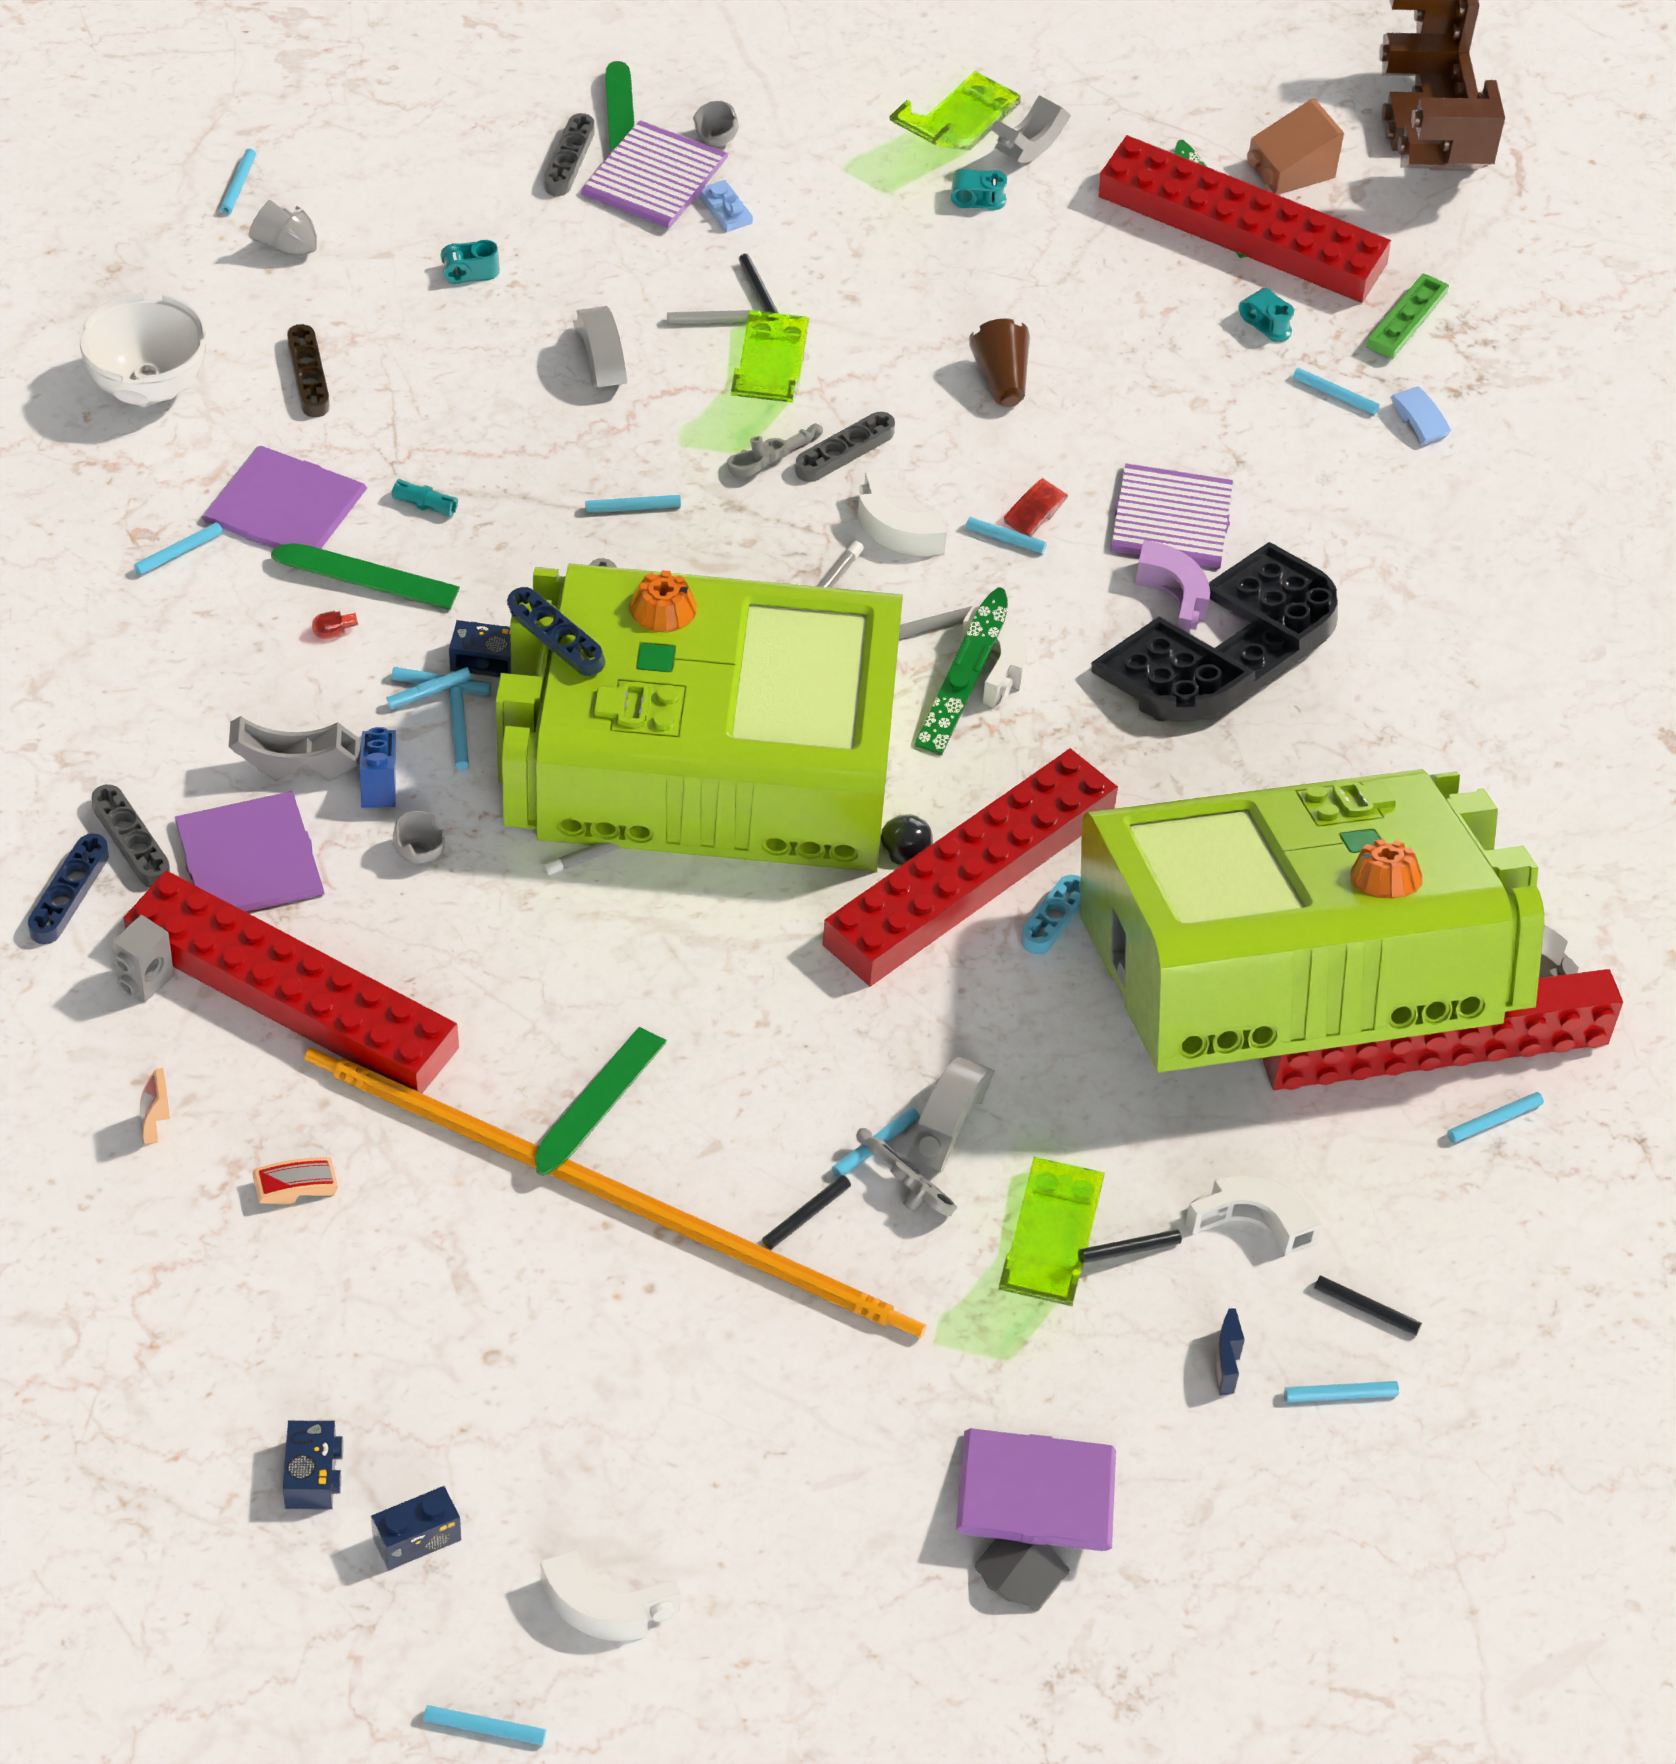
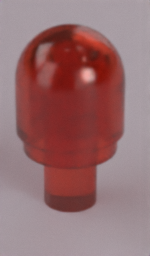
[312,610,358,639]

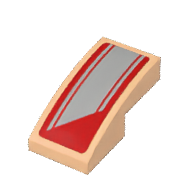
[140,1068,170,1144]
[252,1158,338,1204]

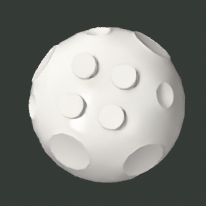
[79,293,207,407]

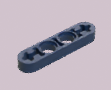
[507,587,606,676]
[28,833,109,944]

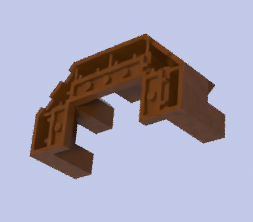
[1379,0,1505,171]

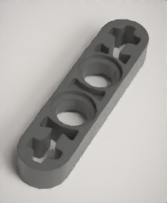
[544,113,595,196]
[795,412,895,482]
[91,784,170,887]

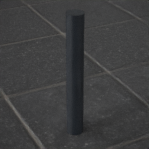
[739,253,780,321]
[762,1175,851,1249]
[1078,1229,1182,1264]
[1314,1275,1422,1336]

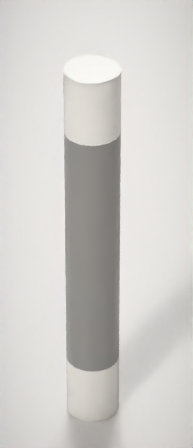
[818,541,864,588]
[542,842,620,876]

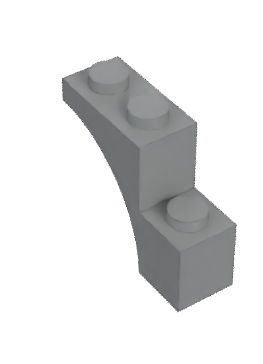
[228,716,361,781]

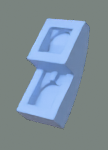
[1390,386,1452,445]

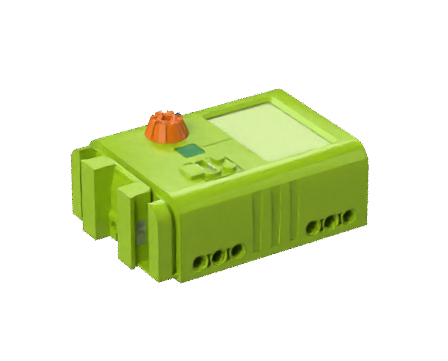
[496,563,903,872]
[1080,769,1545,1073]

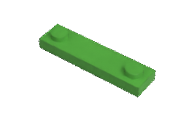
[1366,273,1449,359]

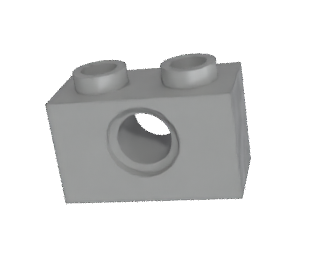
[112,915,174,1002]

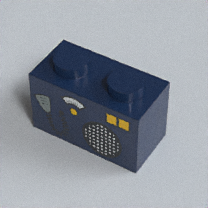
[449,620,511,677]
[283,1420,344,1509]
[371,1486,461,1571]

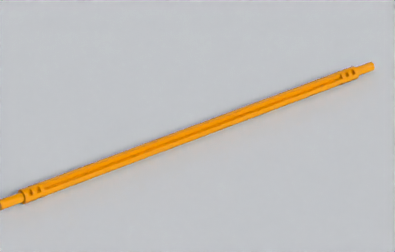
[304,1047,927,1339]

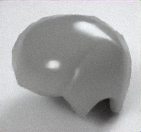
[693,101,739,147]
[393,810,445,864]

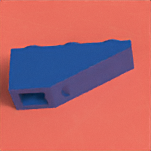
[360,727,396,808]

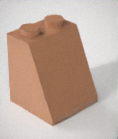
[1247,98,1344,195]

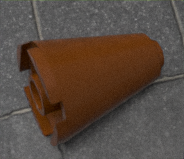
[969,318,1030,407]

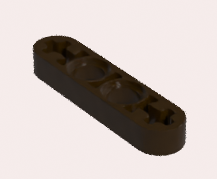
[287,324,330,417]

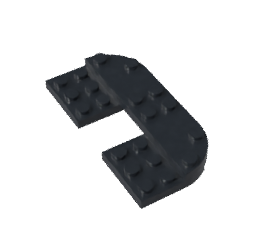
[1091,542,1338,721]

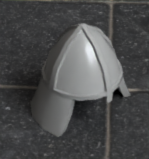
[248,200,317,256]

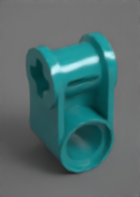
[951,169,1007,210]
[440,240,500,284]
[1238,288,1294,342]

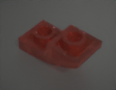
[1004,478,1068,537]

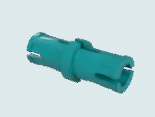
[392,479,458,517]

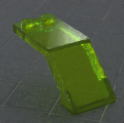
[889,71,1021,151]
[731,310,809,403]
[998,1157,1105,1306]

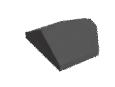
[975,1539,1070,1611]

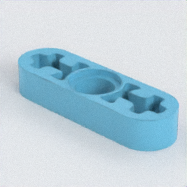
[1021,875,1081,954]

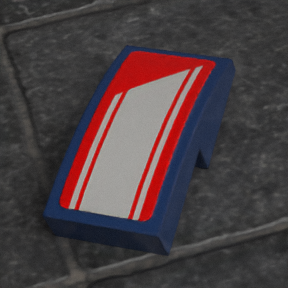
[1215,1308,1245,1396]

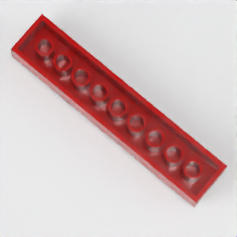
[1098,135,1391,303]
[822,748,1118,987]
[123,870,459,1093]
[1262,969,1623,1090]

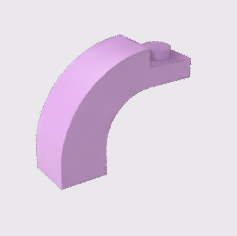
[1135,540,1210,633]

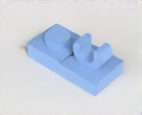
[699,180,753,232]

